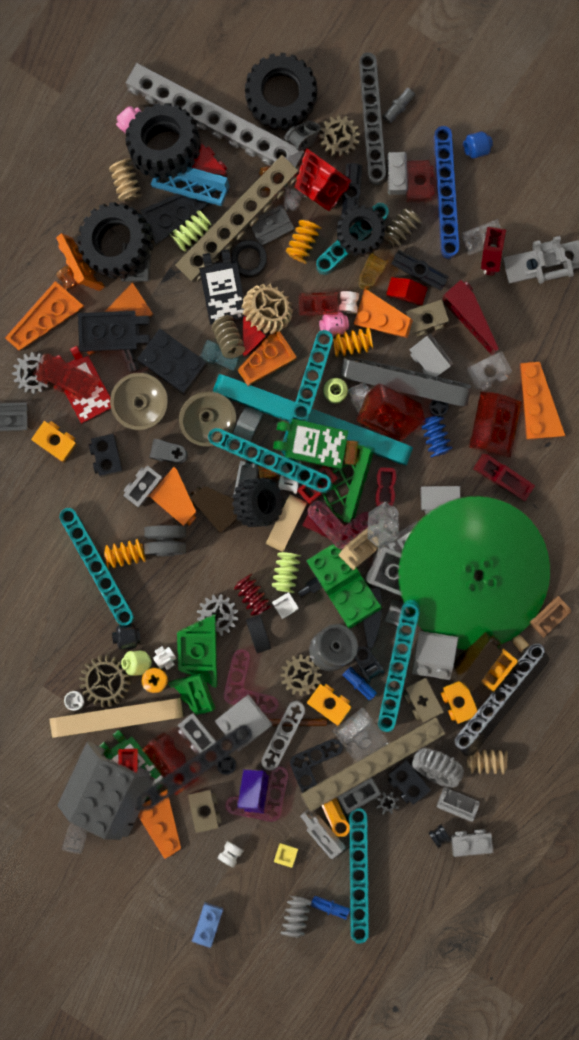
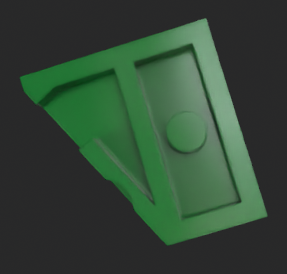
[168,673,216,715]

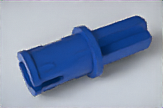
[342,666,377,700]
[311,896,350,920]

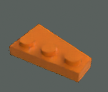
[56,233,105,291]
[354,289,413,338]
[238,331,297,386]
[138,789,181,859]

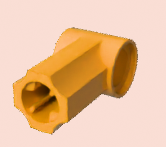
[322,798,350,837]

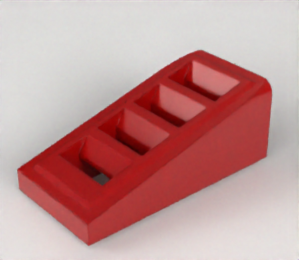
[297,466,338,505]

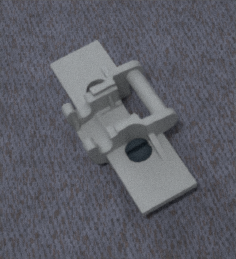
[503,236,579,284]

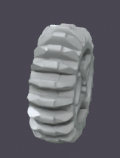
[412,748,464,788]

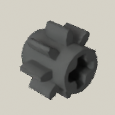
[376,791,399,815]

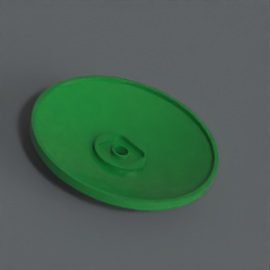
[398,496,550,650]

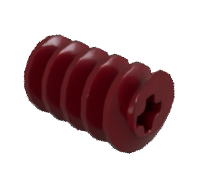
[234,573,273,616]

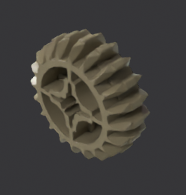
[79,655,131,707]

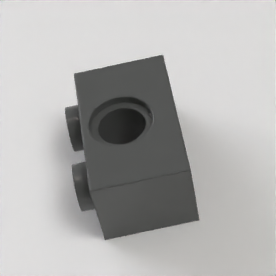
[338,777,381,814]

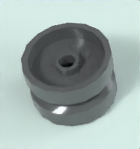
[144,526,186,557]
[309,624,358,671]

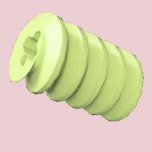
[170,210,212,252]
[271,552,301,593]

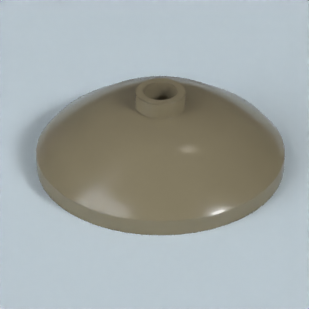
[110,373,168,430]
[179,391,236,446]

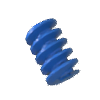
[419,416,453,458]

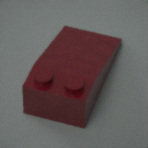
[442,280,499,357]

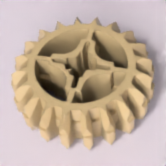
[242,284,293,334]

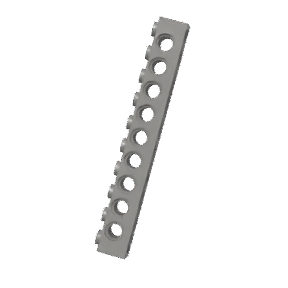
[126,63,304,169]

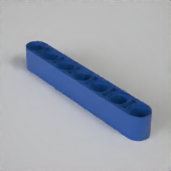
[434,126,459,259]

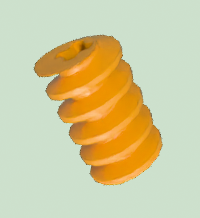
[286,220,322,264]
[333,328,373,357]
[105,539,146,569]
[142,668,168,693]

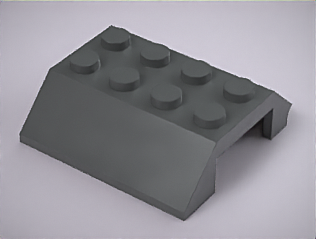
[57,741,155,840]

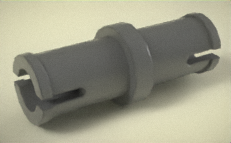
[382,88,416,124]

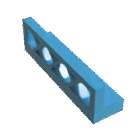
[151,167,230,206]

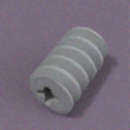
[280,895,312,938]

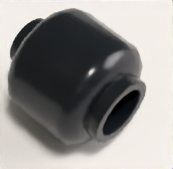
[112,624,140,650]

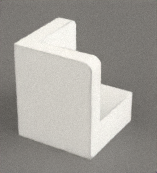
[272,592,299,619]

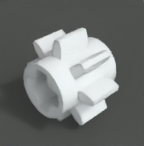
[153,646,177,670]

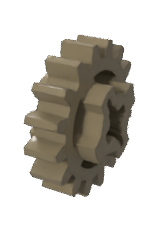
[319,115,360,158]
[280,654,322,696]

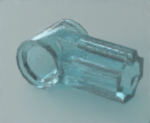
[199,340,240,371]

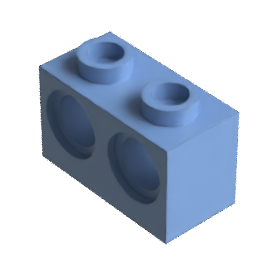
[192,902,223,948]

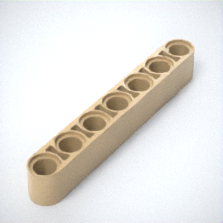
[49,698,184,738]

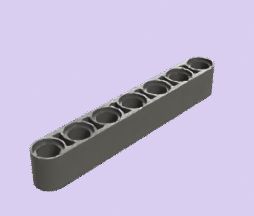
[359,52,386,185]
[340,356,471,406]

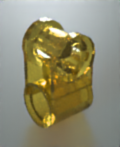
[358,252,389,290]

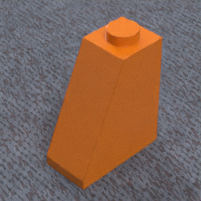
[149,467,197,526]

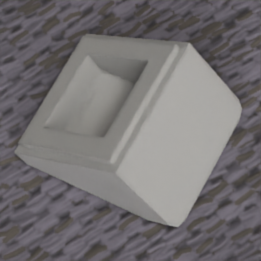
[385,599,408,627]

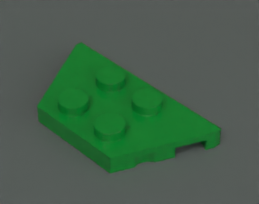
[177,614,218,688]

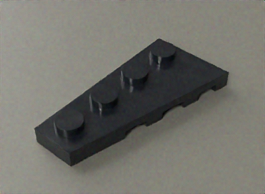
[140,185,218,246]

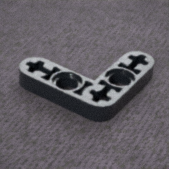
[290,739,343,793]

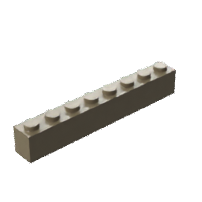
[300,717,445,812]

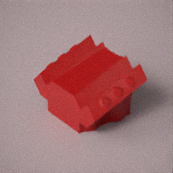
[295,148,352,212]

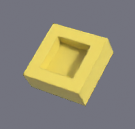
[274,843,298,868]

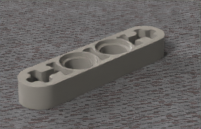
[262,700,305,770]

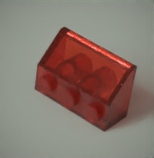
[33,353,100,401]
[357,383,425,442]
[469,392,522,457]
[142,732,198,795]

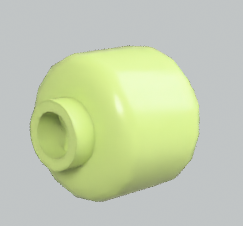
[323,378,348,404]
[122,650,152,676]

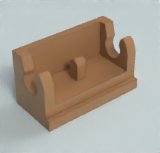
[530,596,571,638]

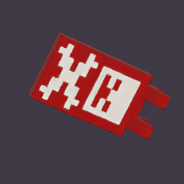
[53,346,111,424]

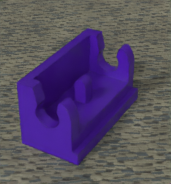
[237,770,269,814]

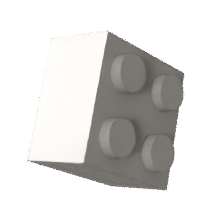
[364,545,401,596]

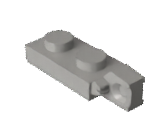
[300,810,346,859]

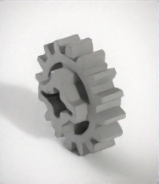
[12,352,55,394]
[197,595,238,636]

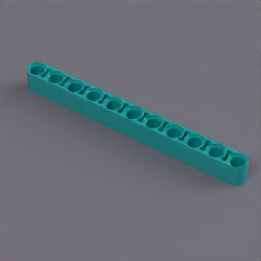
[212,374,413,466]

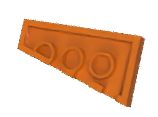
[5,281,84,351]
[87,282,153,356]
[520,362,565,440]

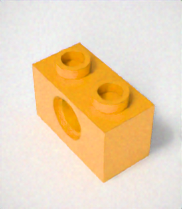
[31,421,77,463]
[481,649,518,691]
[441,681,477,724]
[307,683,351,726]

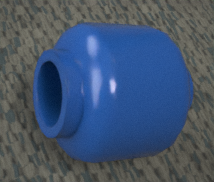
[463,131,493,158]

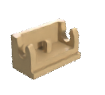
[339,526,381,570]

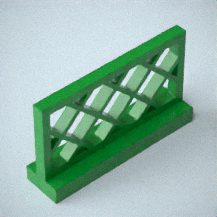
[309,441,375,523]

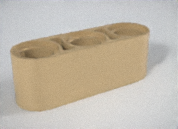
[266,494,307,552]

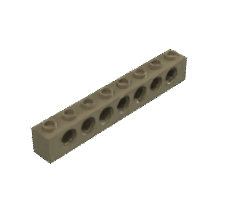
[175,155,299,282]

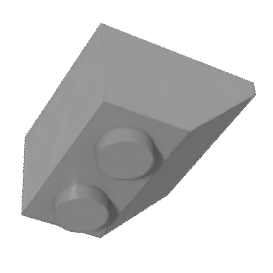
[412,631,458,680]
[215,694,272,752]

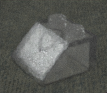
[332,708,389,762]

